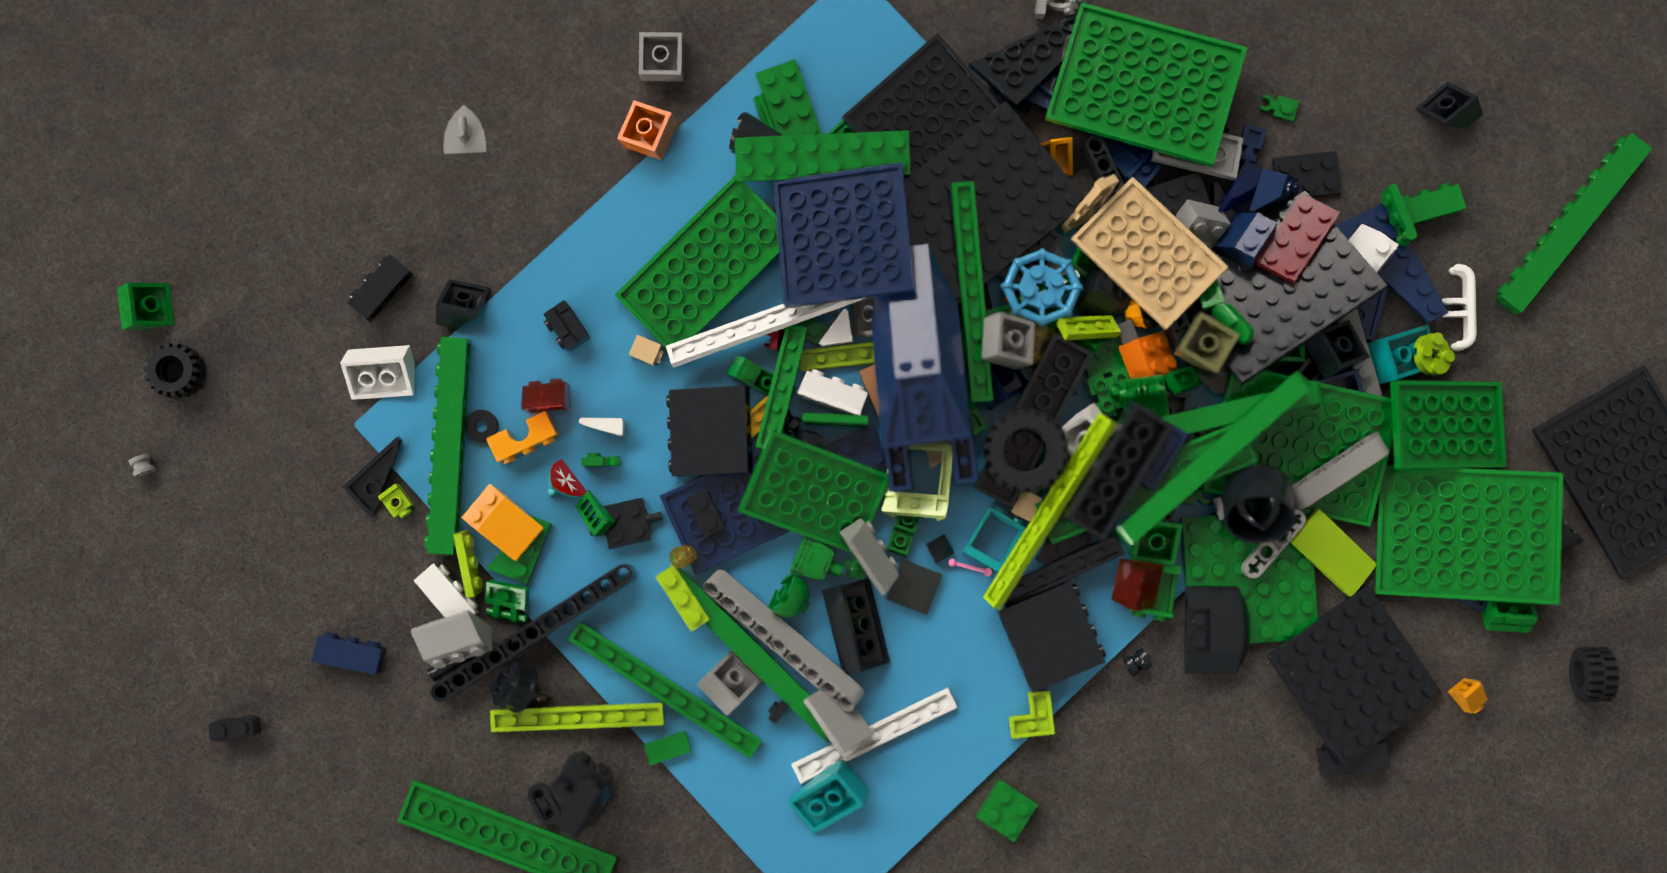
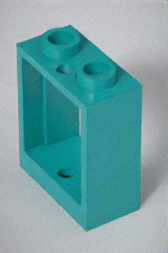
[962,505,1026,573]

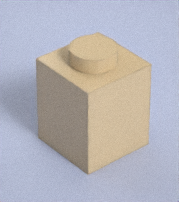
[629,335,664,367]
[1009,492,1042,522]

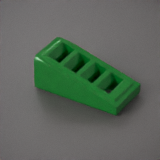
[575,491,615,537]

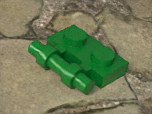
[485,580,530,624]

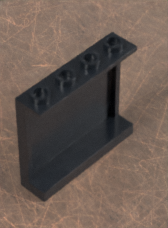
[666,385,753,477]
[997,581,1106,693]

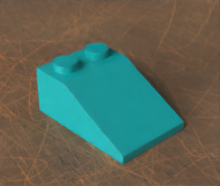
[1367,324,1434,384]
[787,759,869,834]

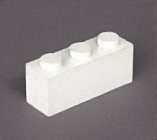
[413,563,479,617]

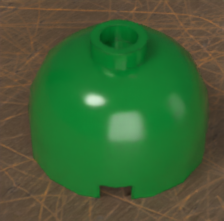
[769,573,810,618]

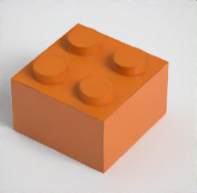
[617,100,679,160]
[1119,331,1178,379]

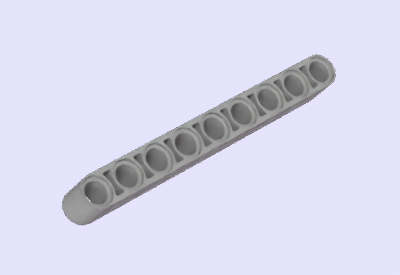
[703,569,864,711]

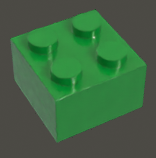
[975,778,1038,842]

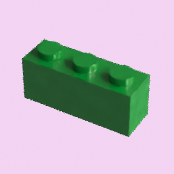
[1402,183,1466,225]

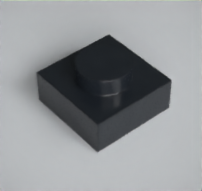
[768,699,788,723]

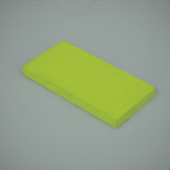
[1290,508,1376,597]

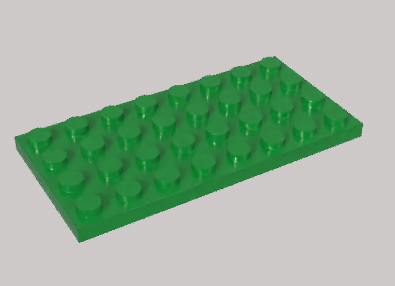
[615,175,779,349]

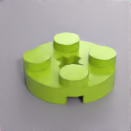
[1414,332,1455,376]

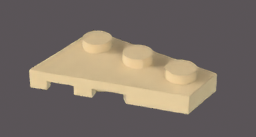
[1060,174,1119,234]

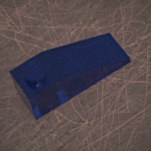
[1218,160,1262,213]

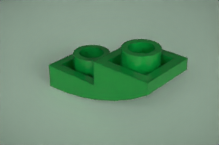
[886,515,920,557]

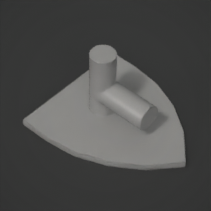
[444,105,486,154]

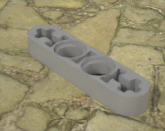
[1241,509,1306,578]

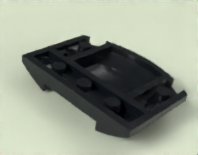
[1184,586,1250,674]

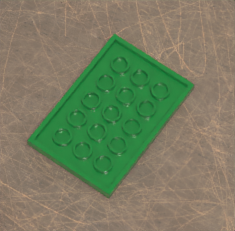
[1390,381,1507,469]
[738,429,889,553]

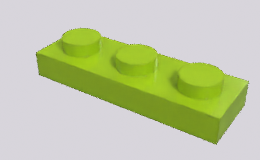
[1056,315,1121,340]
[453,529,483,598]
[655,565,710,632]

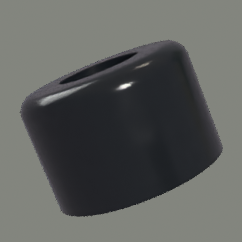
[1222,464,1295,543]

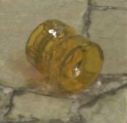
[669,545,696,568]

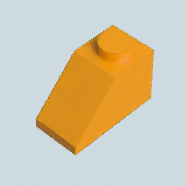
[1448,678,1488,714]

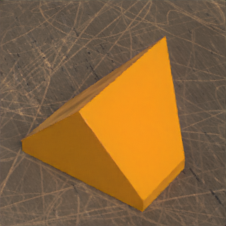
[1041,137,1073,176]

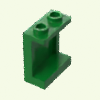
[1127,560,1182,621]

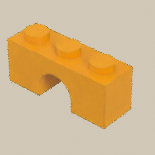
[486,411,559,465]

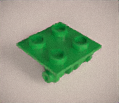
[1119,374,1170,417]

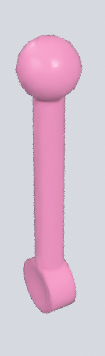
[948,558,992,576]

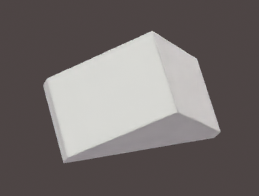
[819,308,852,348]

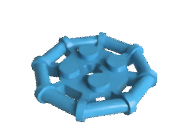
[1001,248,1083,327]

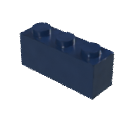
[312,632,386,675]

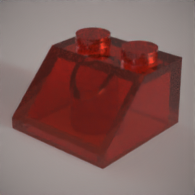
[521,378,571,414]

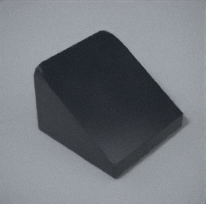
[925,535,954,564]

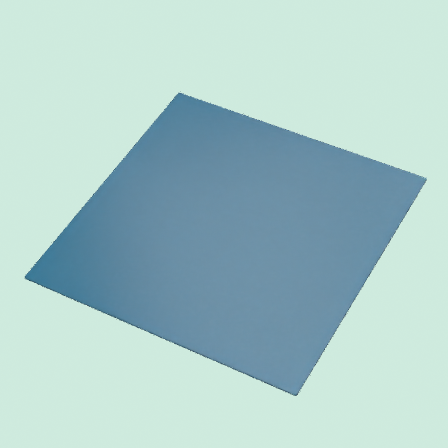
[355,0,1230,873]

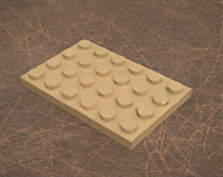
[1071,177,1228,330]

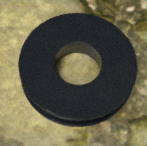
[465,410,498,442]

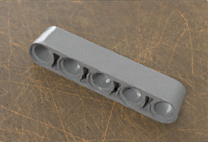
[1293,433,1390,509]

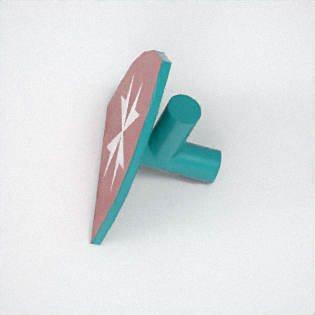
[547,459,587,498]

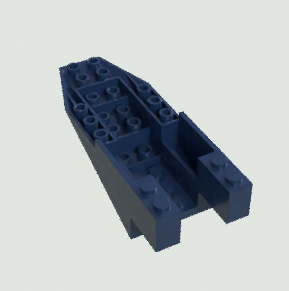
[871,244,980,492]

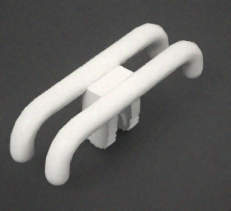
[1442,264,1477,351]

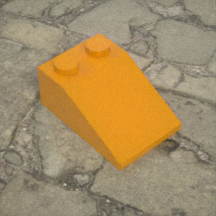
[462,484,544,562]

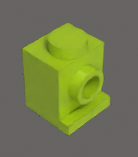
[378,484,414,519]

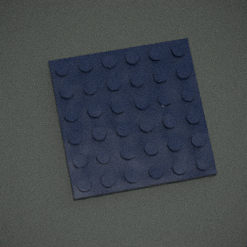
[773,162,916,308]

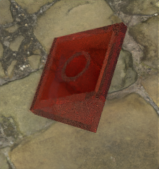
[1111,558,1163,612]

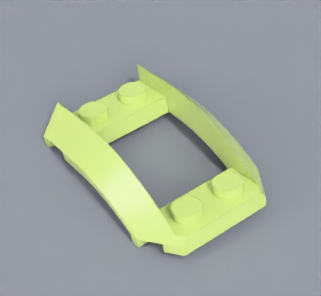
[881,440,953,522]

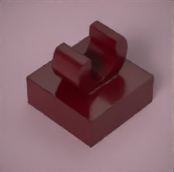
[764,329,785,352]

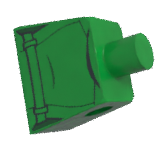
[789,536,844,580]

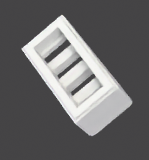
[579,418,625,437]

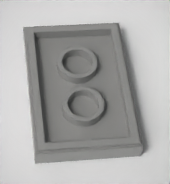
[803,690,874,756]

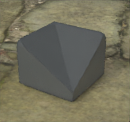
[1117,320,1140,344]

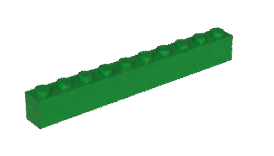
[1494,133,1652,315]
[424,337,471,555]

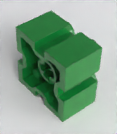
[1083,366,1130,418]

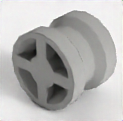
[128,454,156,478]

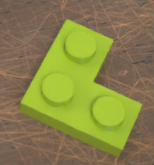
[1008,690,1055,739]

